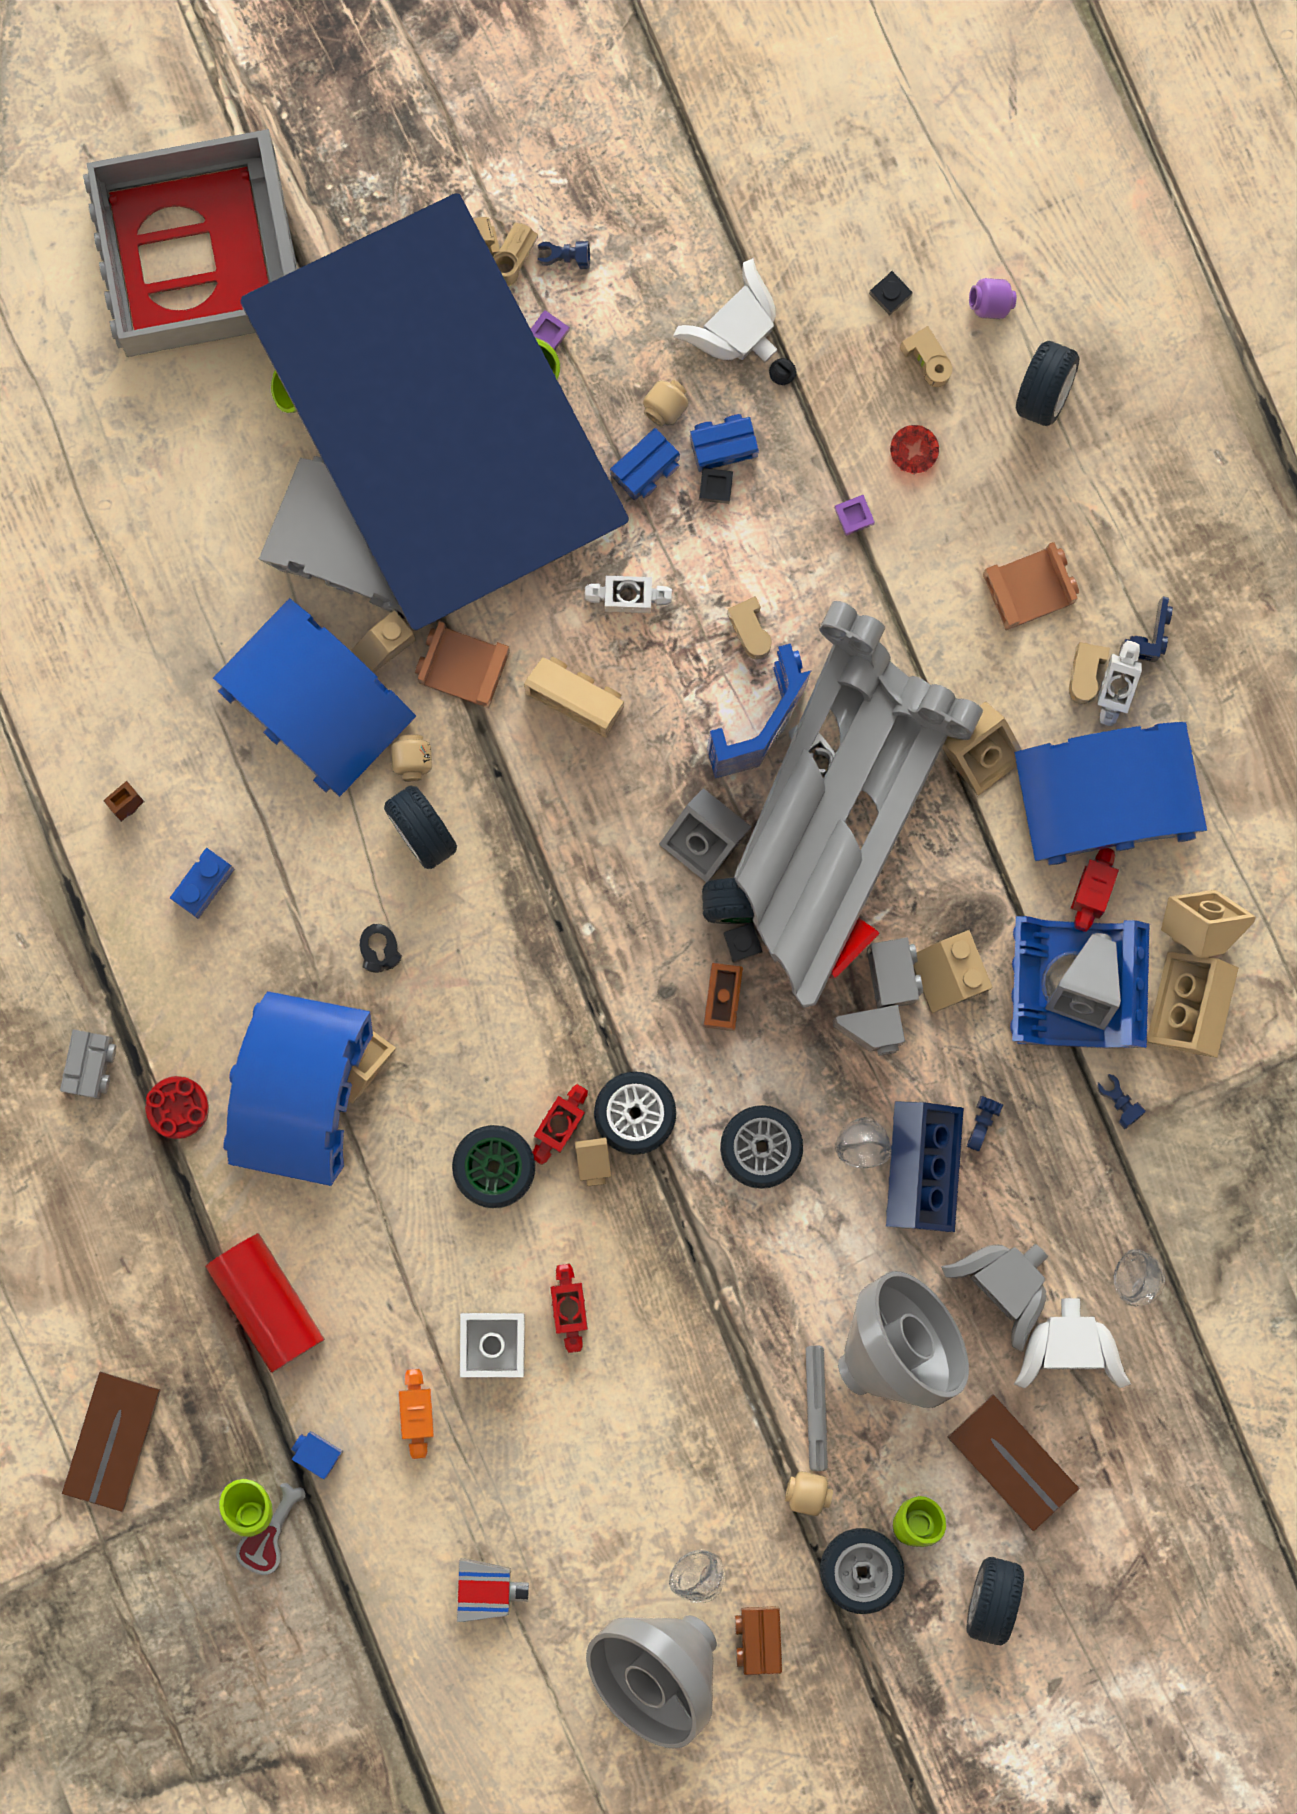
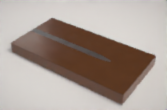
[62,1371,161,1512]
[947,1395,1080,1532]

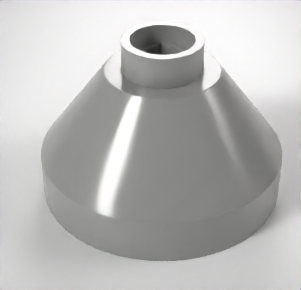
[838,1271,969,1408]
[586,1616,717,1748]

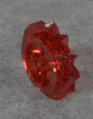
[890,425,939,475]

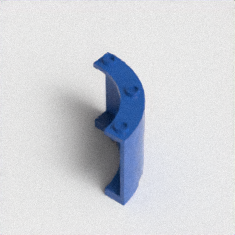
[213,598,416,797]
[1014,722,1207,865]
[223,991,373,1186]

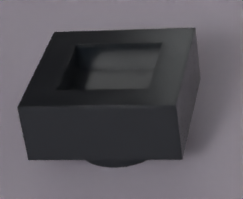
[869,271,913,316]
[699,468,733,504]
[723,923,763,963]

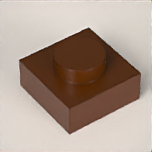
[103,781,145,822]

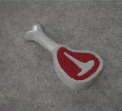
[236,1483,305,1575]

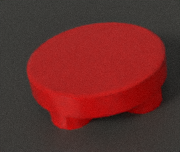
[145,1076,209,1139]

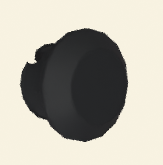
[769,358,796,385]

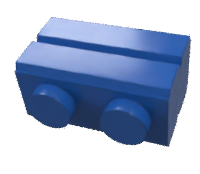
[690,414,759,472]
[610,428,680,500]
[170,847,235,919]

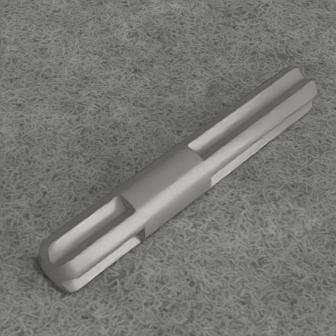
[806,1345,828,1471]

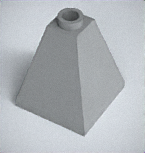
[1045,933,1121,1030]

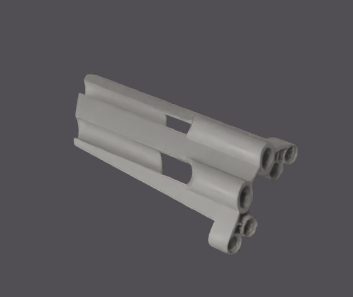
[734,601,983,1008]

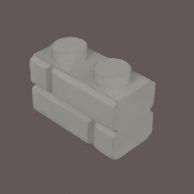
[60,1030,117,1099]

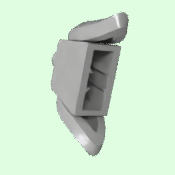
[941,1244,1048,1352]

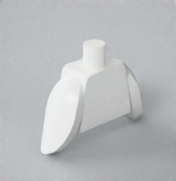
[673,258,777,362]
[1014,1298,1131,1388]

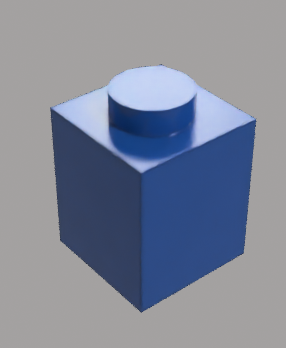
[291,1431,343,1479]

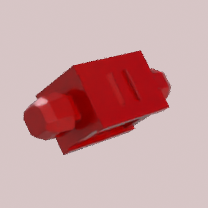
[1070,848,1119,932]
[532,1084,588,1165]
[550,1263,588,1353]

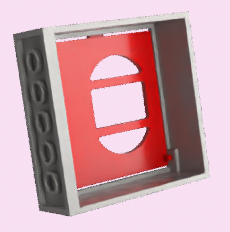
[83,129,297,357]

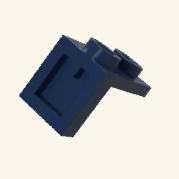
[1119,596,1173,662]

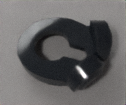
[359,924,402,973]

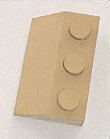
[524,657,624,738]
[1147,952,1239,1058]

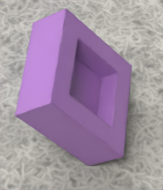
[531,310,570,350]
[834,495,875,536]

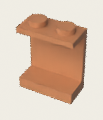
[983,542,1079,630]
[415,621,510,709]

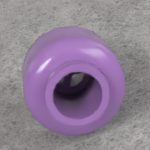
[969,278,1017,319]

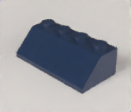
[886,1101,964,1232]

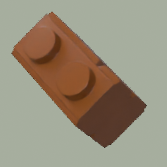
[703,963,743,1031]
[735,1606,782,1675]

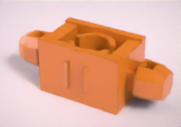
[399,1369,434,1459]

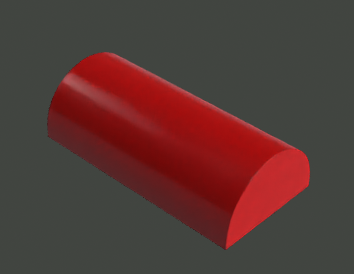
[205,1233,325,1373]

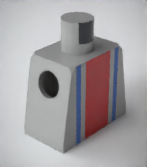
[457,1558,529,1622]

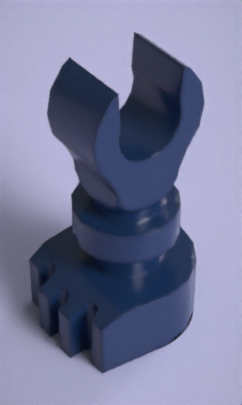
[537,241,590,269]
[1097,1074,1146,1130]
[966,1096,1004,1151]

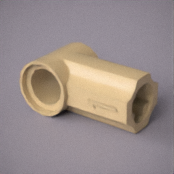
[493,222,538,286]

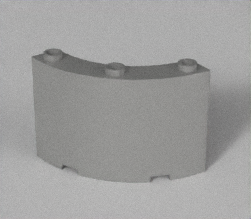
[259,456,406,619]

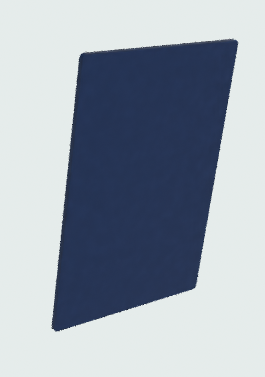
[240,193,629,630]

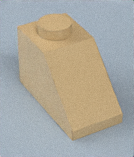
[351,610,416,673]
[575,1138,611,1186]

